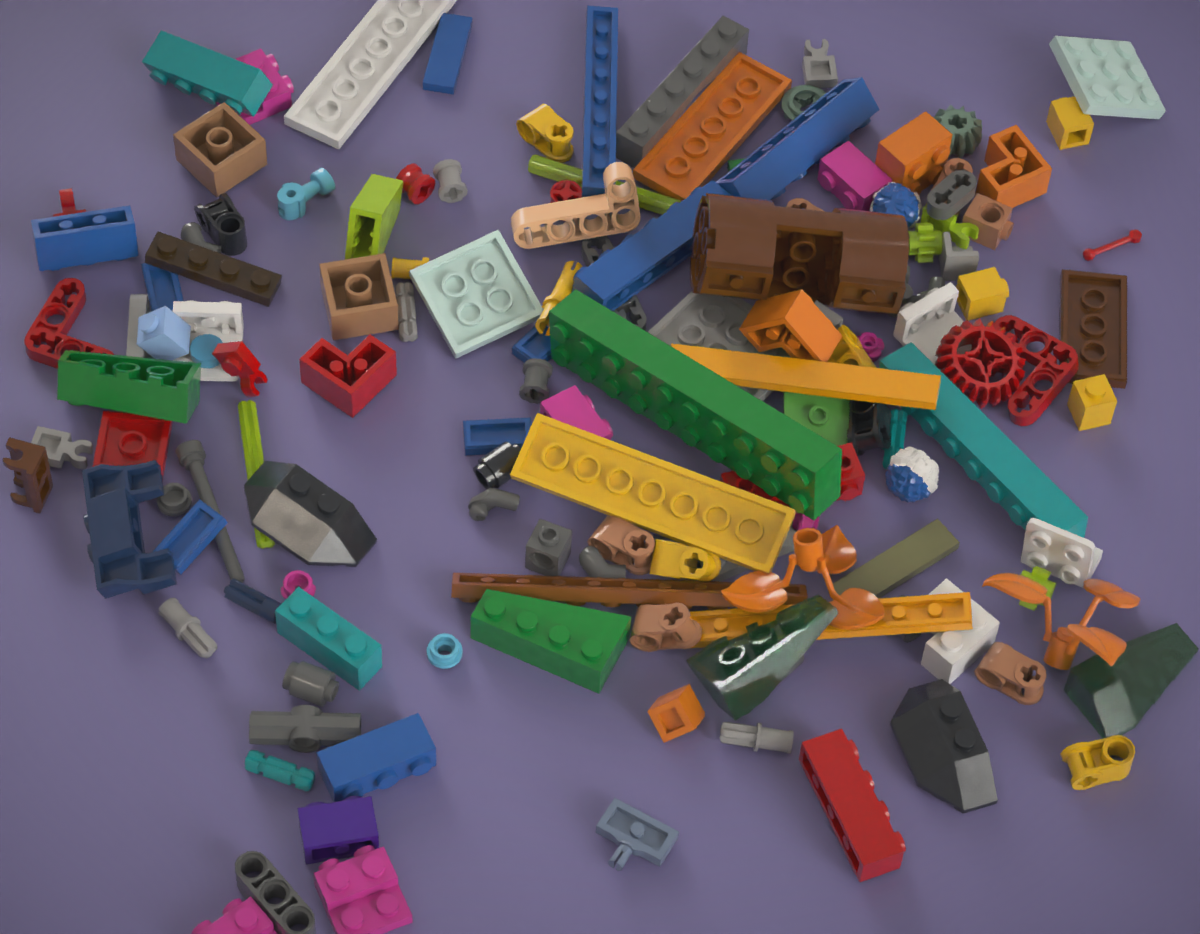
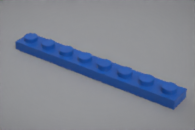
[581,5,618,196]

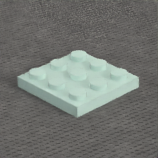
[1049,36,1166,119]
[409,230,543,359]

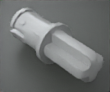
[158,598,217,659]
[720,722,794,754]

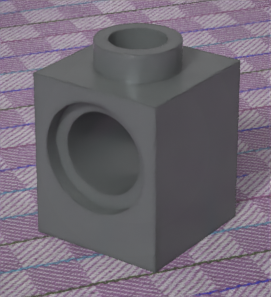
[525,519,572,576]

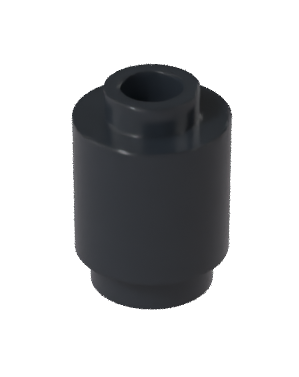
[473,441,521,489]

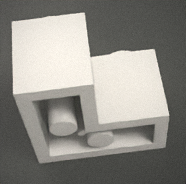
[921,578,1000,684]

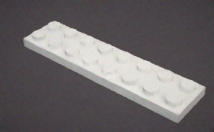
[284,0,457,149]

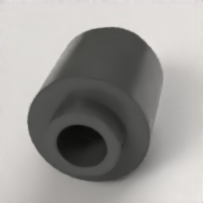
[282,661,339,707]

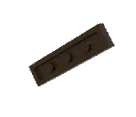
[145,231,282,307]

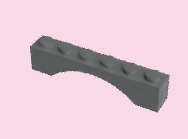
[616,16,749,168]

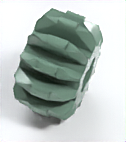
[933,104,983,158]

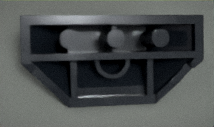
[244,461,377,567]
[890,679,998,814]

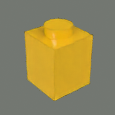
[1046,96,1094,150]
[956,267,1009,321]
[1067,374,1117,431]

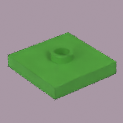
[783,392,850,446]

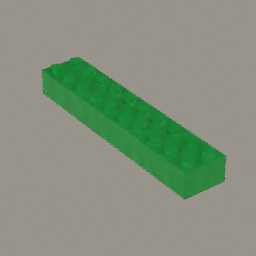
[549,289,842,521]

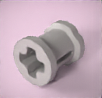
[433,159,468,203]

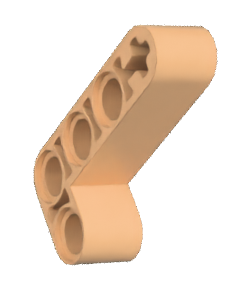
[511,162,641,249]

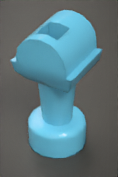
[277,167,335,220]

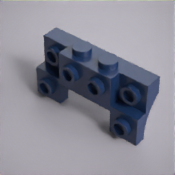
[82,460,177,599]

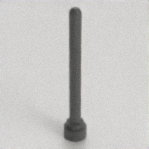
[175,440,245,583]

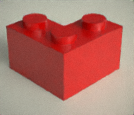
[299,334,397,418]

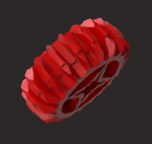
[935,318,1026,409]

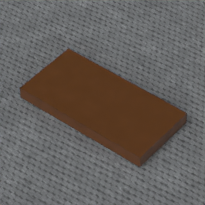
[1059,269,1127,389]

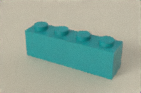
[142,30,273,117]

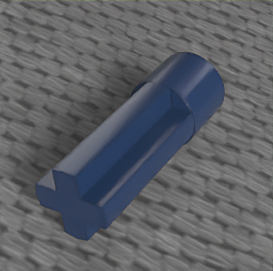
[224,578,282,624]

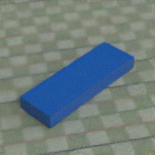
[423,13,473,95]

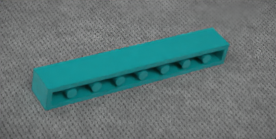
[879,342,1088,538]

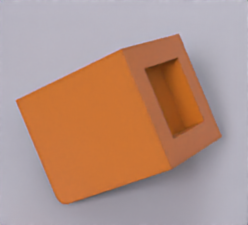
[647,683,705,743]

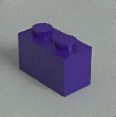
[297,796,379,865]

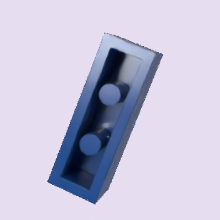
[31,205,139,271]
[316,713,436,802]

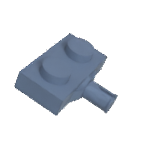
[596,797,679,871]

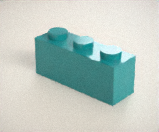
[275,587,382,691]

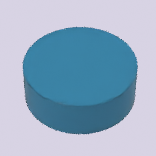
[190,334,223,368]

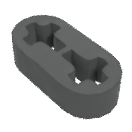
[926,170,977,220]

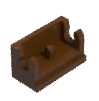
[2,437,53,513]

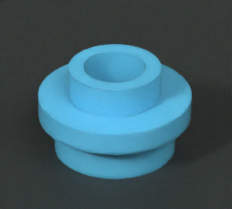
[427,633,463,669]

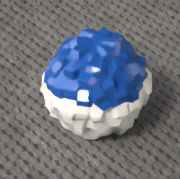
[870,182,922,229]
[885,446,939,503]

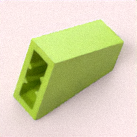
[345,174,403,259]

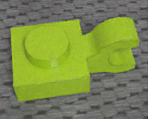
[920,204,979,249]

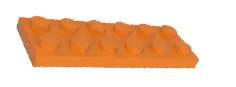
[633,52,792,201]

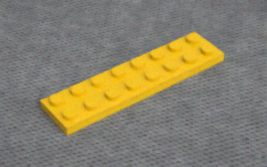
[510,413,796,574]

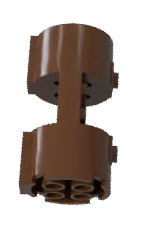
[690,193,909,314]

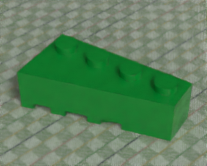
[57,350,201,424]
[470,589,631,694]

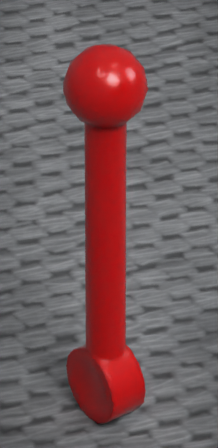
[1083,229,1142,261]

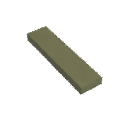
[828,518,960,598]

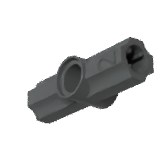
[249,705,361,753]

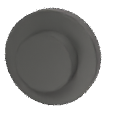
[157,483,192,516]

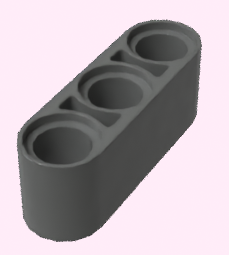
[235,851,316,934]

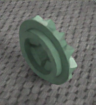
[781,85,826,120]

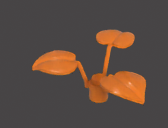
[721,525,884,630]
[982,573,1141,670]

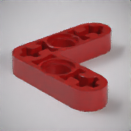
[24,278,114,369]
[994,315,1079,426]

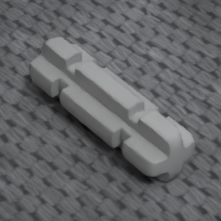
[395,282,418,342]

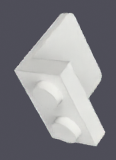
[893,282,972,365]
[173,300,244,381]
[1021,518,1103,588]

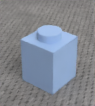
[137,306,191,360]

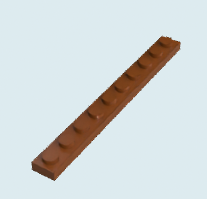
[451,572,808,610]

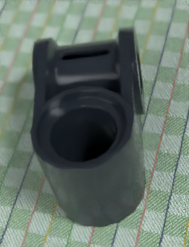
[194,193,247,256]
[847,400,891,456]

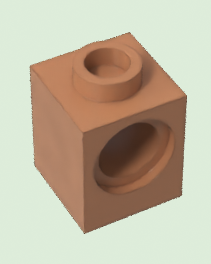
[962,193,1014,250]

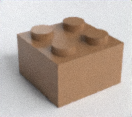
[173,102,267,198]
[319,253,399,340]

